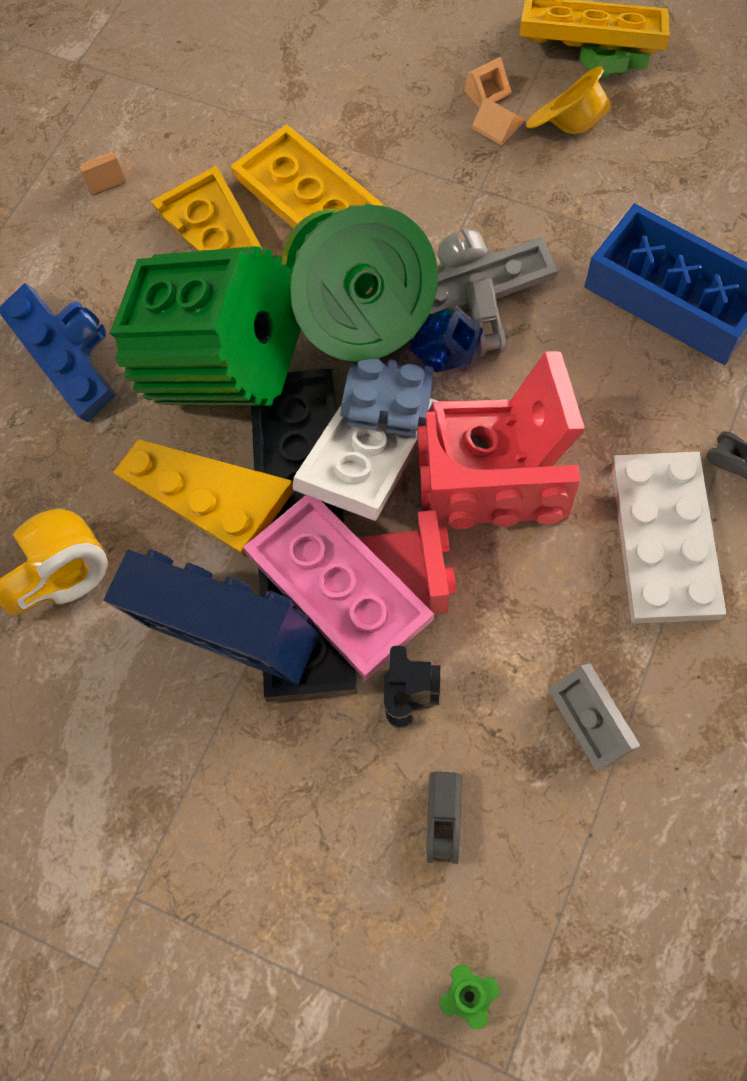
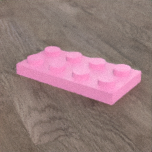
[243,495,434,680]

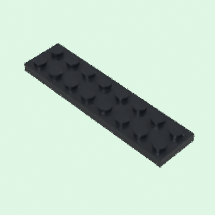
[251,368,358,702]

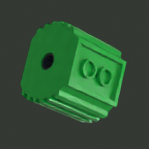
[110,246,301,406]

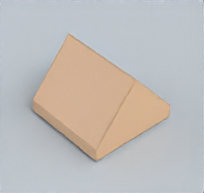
[464,57,512,108]
[472,97,524,146]
[79,152,126,195]

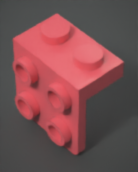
[358,510,456,614]

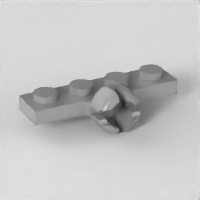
[422,229,558,326]

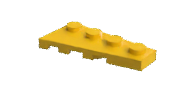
[113,439,294,558]

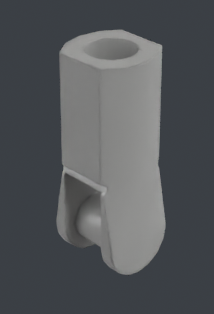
[464,278,506,357]

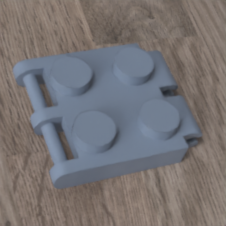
[340,359,433,437]

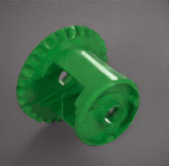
[282,203,438,361]

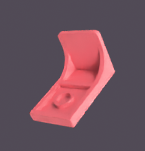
[417,411,580,529]

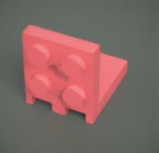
[428,352,585,470]

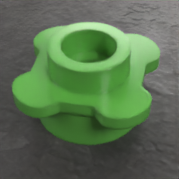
[440,965,499,1029]

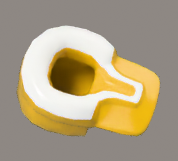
[0,508,108,616]

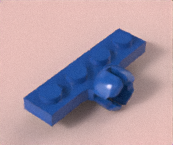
[0,283,117,422]

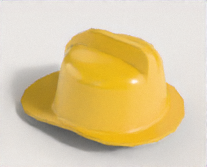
[526,66,611,134]

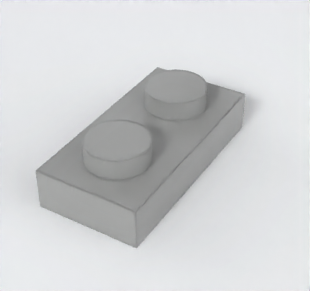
[548,664,640,772]

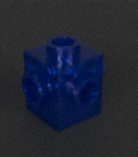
[409,306,483,373]

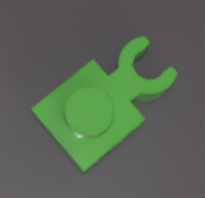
[579,44,650,78]

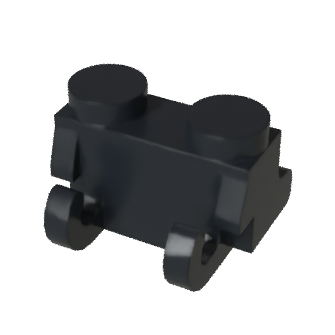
[384,646,441,729]

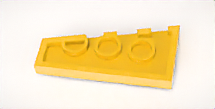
[150,165,263,251]

